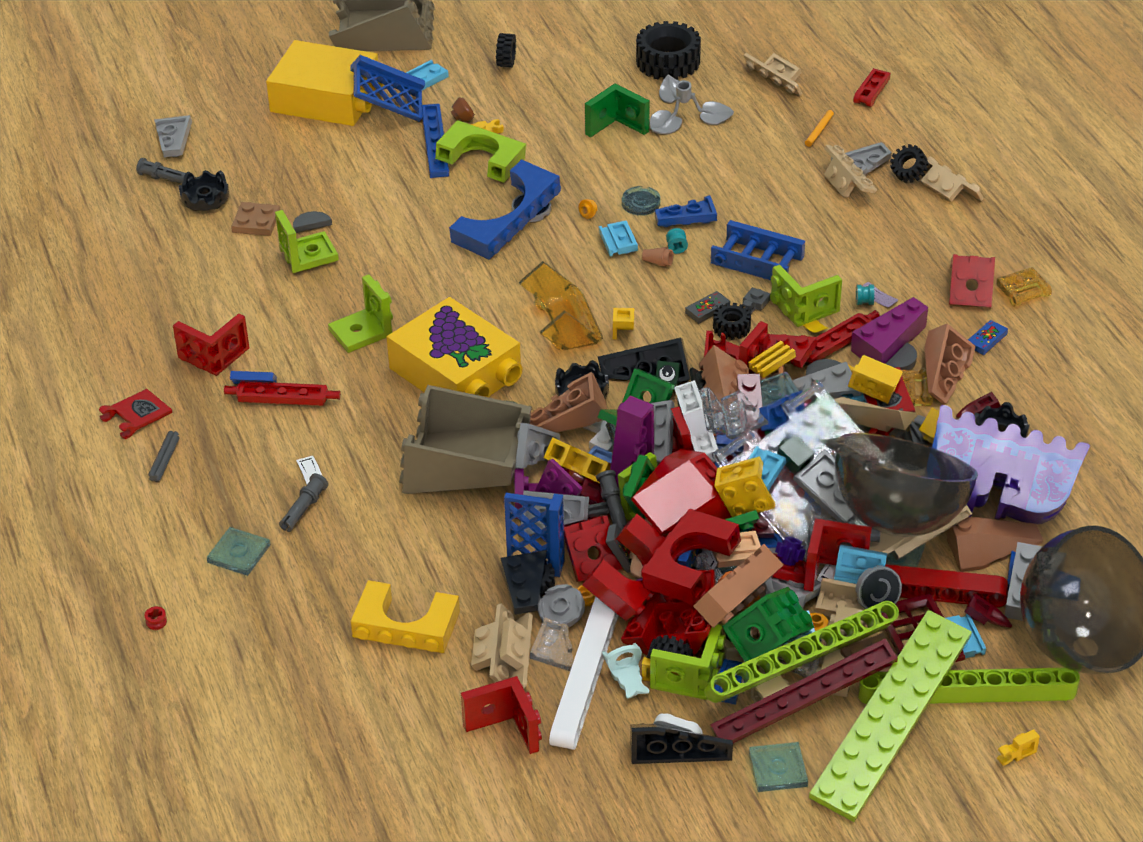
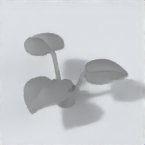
[650,74,734,134]

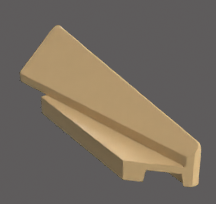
[825,397,916,432]
[869,499,972,561]

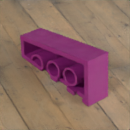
[851,297,928,364]
[610,396,654,488]

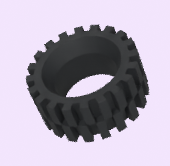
[636,21,701,80]

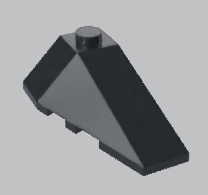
[598,338,691,382]
[630,723,733,764]

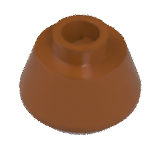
[451,97,475,122]

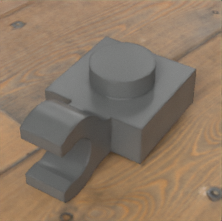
[742,287,770,315]

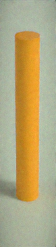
[805,110,834,147]

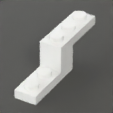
[674,380,721,462]

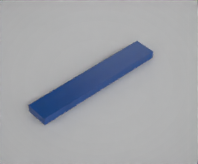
[422,104,449,178]

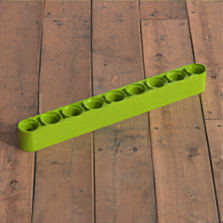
[704,601,899,703]
[858,667,1080,704]

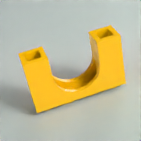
[351,580,460,653]

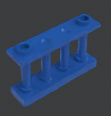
[711,220,805,280]

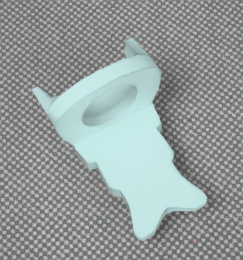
[602,643,650,699]

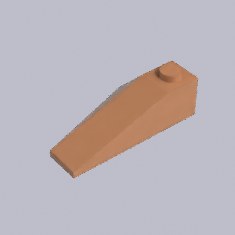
[925,323,975,404]
[947,517,1043,572]

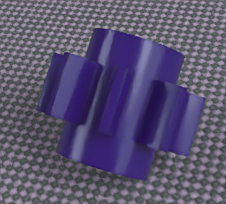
[775,537,806,565]

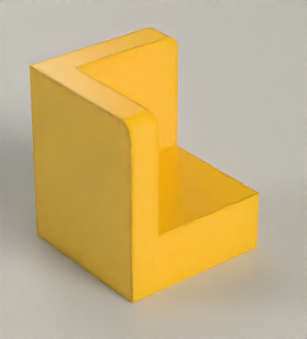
[613,308,635,340]

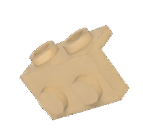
[815,578,865,617]

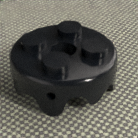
[179,170,229,211]
[555,360,609,399]
[974,402,1030,438]

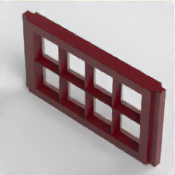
[881,593,965,662]

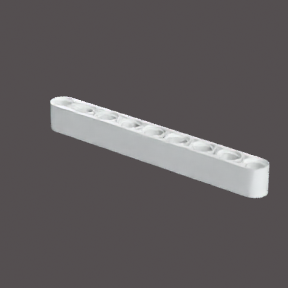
[549,596,619,750]

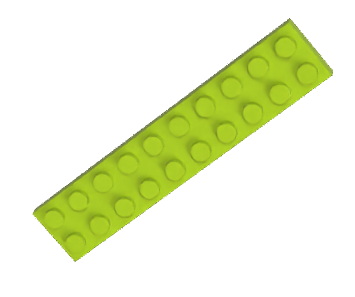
[809,610,972,822]

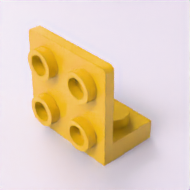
[848,355,903,404]
[714,456,776,517]

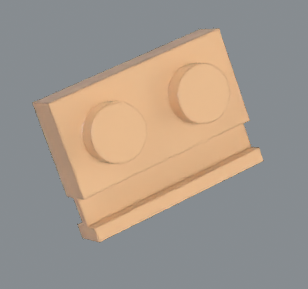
[713,531,761,568]

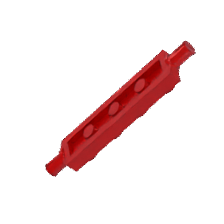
[791,310,880,366]
[224,381,341,406]

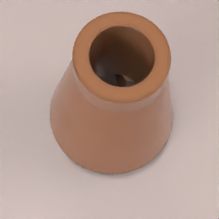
[642,247,674,267]

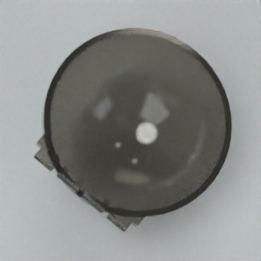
[826,433,978,537]
[1020,526,1143,674]

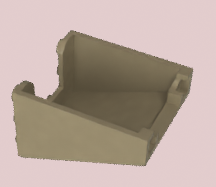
[329,0,435,51]
[399,385,532,494]

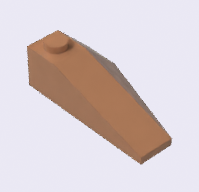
[530,372,607,433]

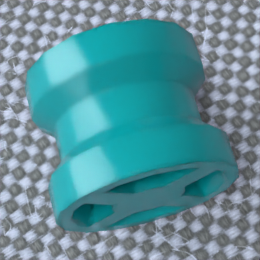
[666,228,688,254]
[856,284,875,305]

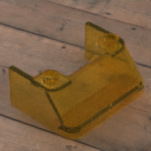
[519,261,603,350]

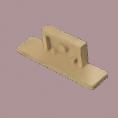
[743,53,802,96]
[824,145,877,197]
[921,156,984,202]
[471,603,514,682]
[500,612,533,689]

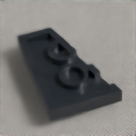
[501,550,547,615]

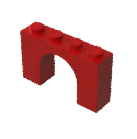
[641,509,741,605]
[582,514,678,621]

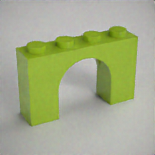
[435,120,526,183]

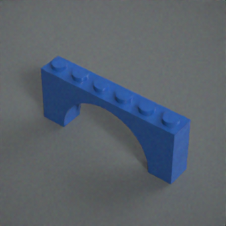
[449,159,561,260]

